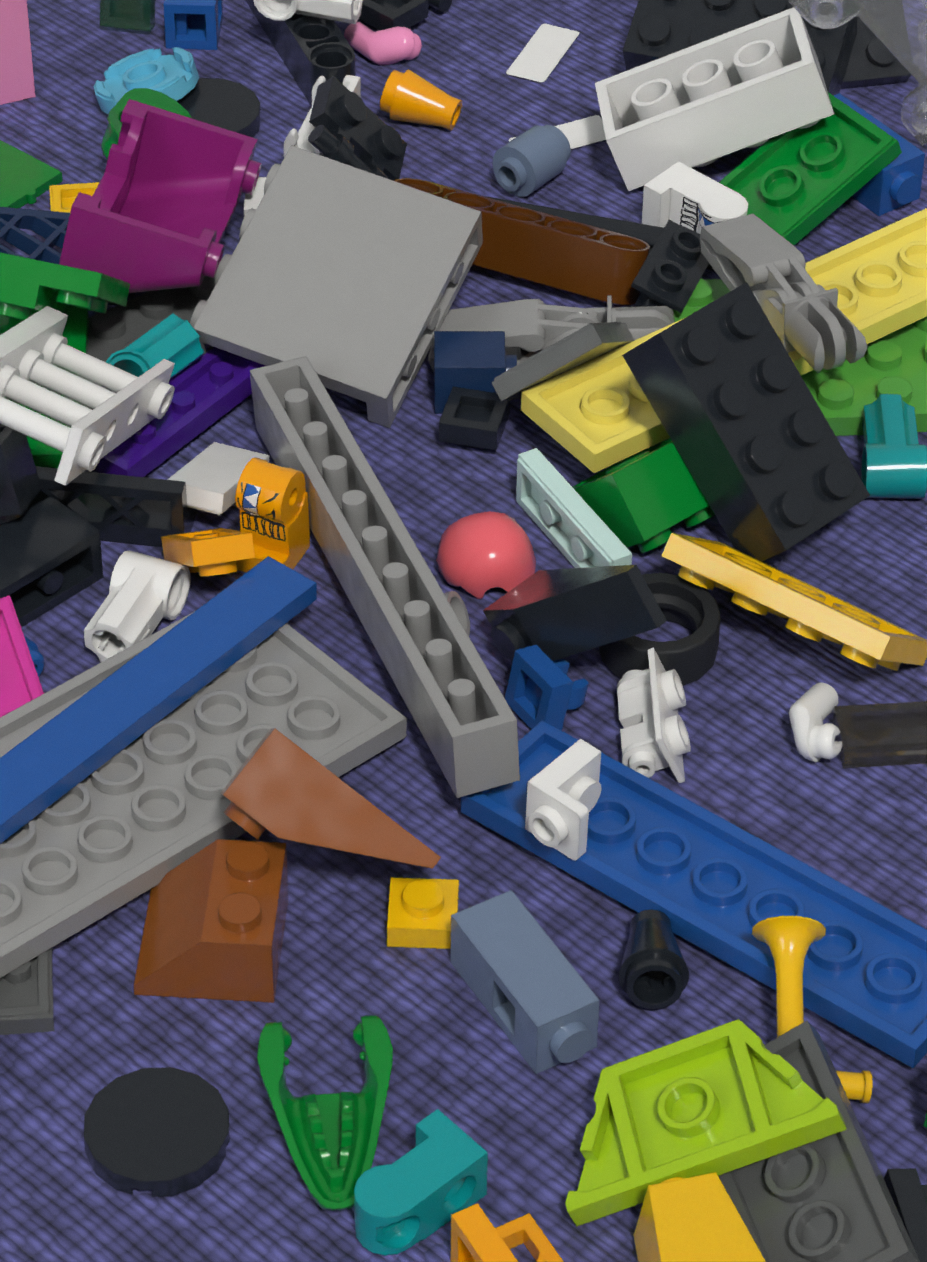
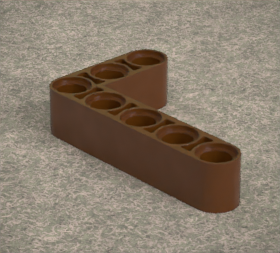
[395,178,650,305]

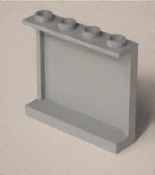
[190,145,483,428]

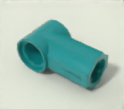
[105,313,204,379]
[861,394,927,499]

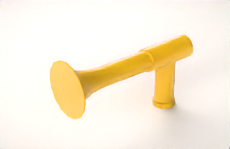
[752,916,873,1104]

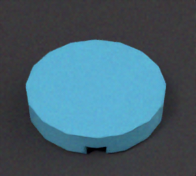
[93,47,200,114]

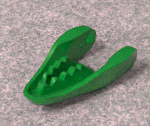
[257,1015,393,1211]

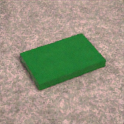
[719,92,902,245]

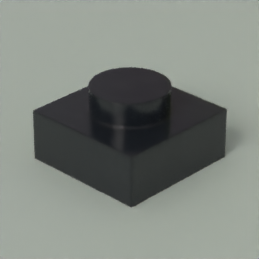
[439,387,510,450]

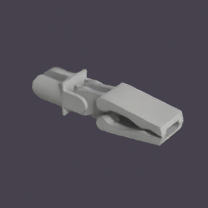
[700,214,867,373]
[428,296,675,372]

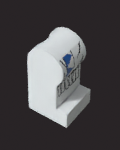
[642,161,748,234]

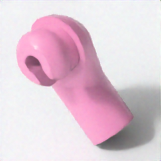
[344,22,422,66]

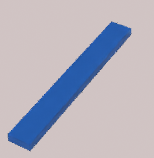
[0,556,317,844]

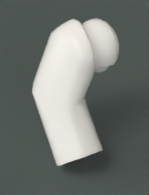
[789,682,842,762]

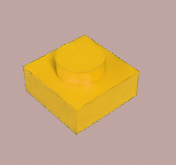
[387,877,459,949]

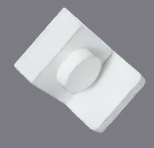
[525,739,601,861]

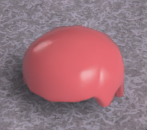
[436,511,536,599]

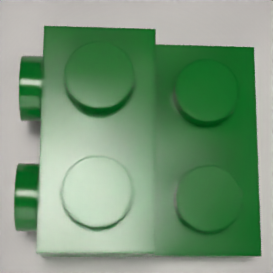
[0,253,130,321]

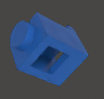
[163,0,223,50]

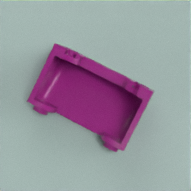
[59,99,262,294]

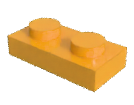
[161,528,255,576]

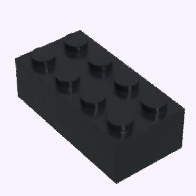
[623,0,858,96]
[622,282,870,562]

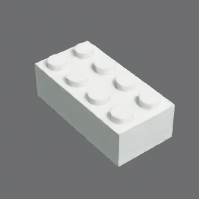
[595,6,834,191]

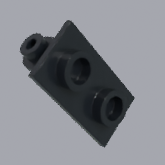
[631,220,709,313]

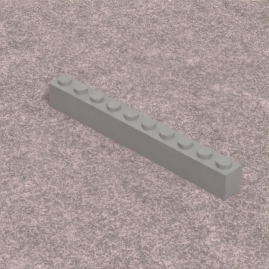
[250,356,520,798]

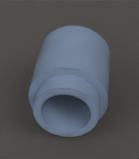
[492,125,571,197]

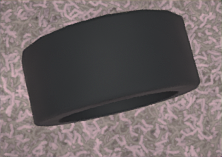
[599,573,721,686]

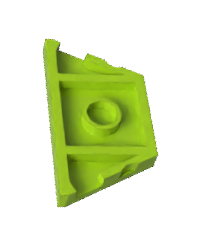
[565,1019,847,1226]

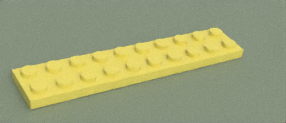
[521,208,927,473]

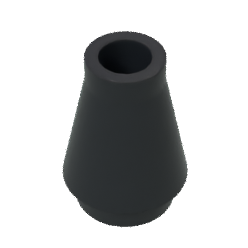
[619,909,689,1009]

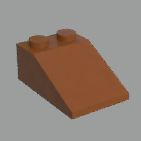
[221,728,441,869]

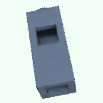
[450,890,600,1074]

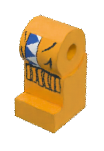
[235,458,310,573]

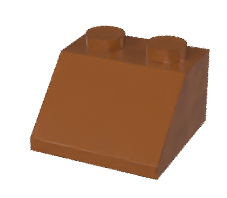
[134,839,288,1003]

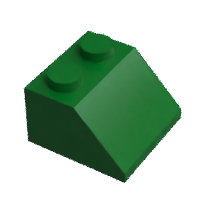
[572,438,715,553]

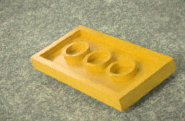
[662,533,927,671]

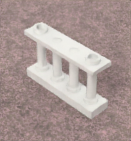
[0,306,175,486]

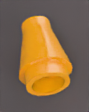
[380,69,462,130]

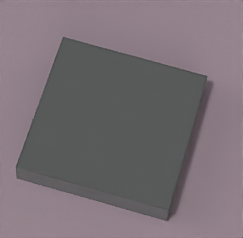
[492,322,635,401]

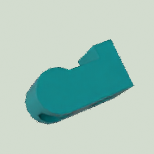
[354,1109,488,1255]

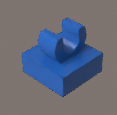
[505,645,589,731]

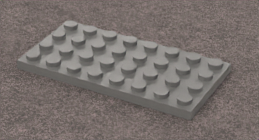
[0,611,407,978]

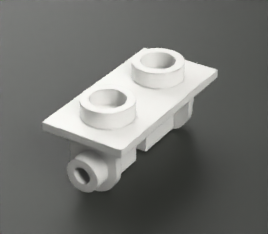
[616,648,691,783]

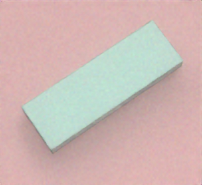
[516,448,632,568]

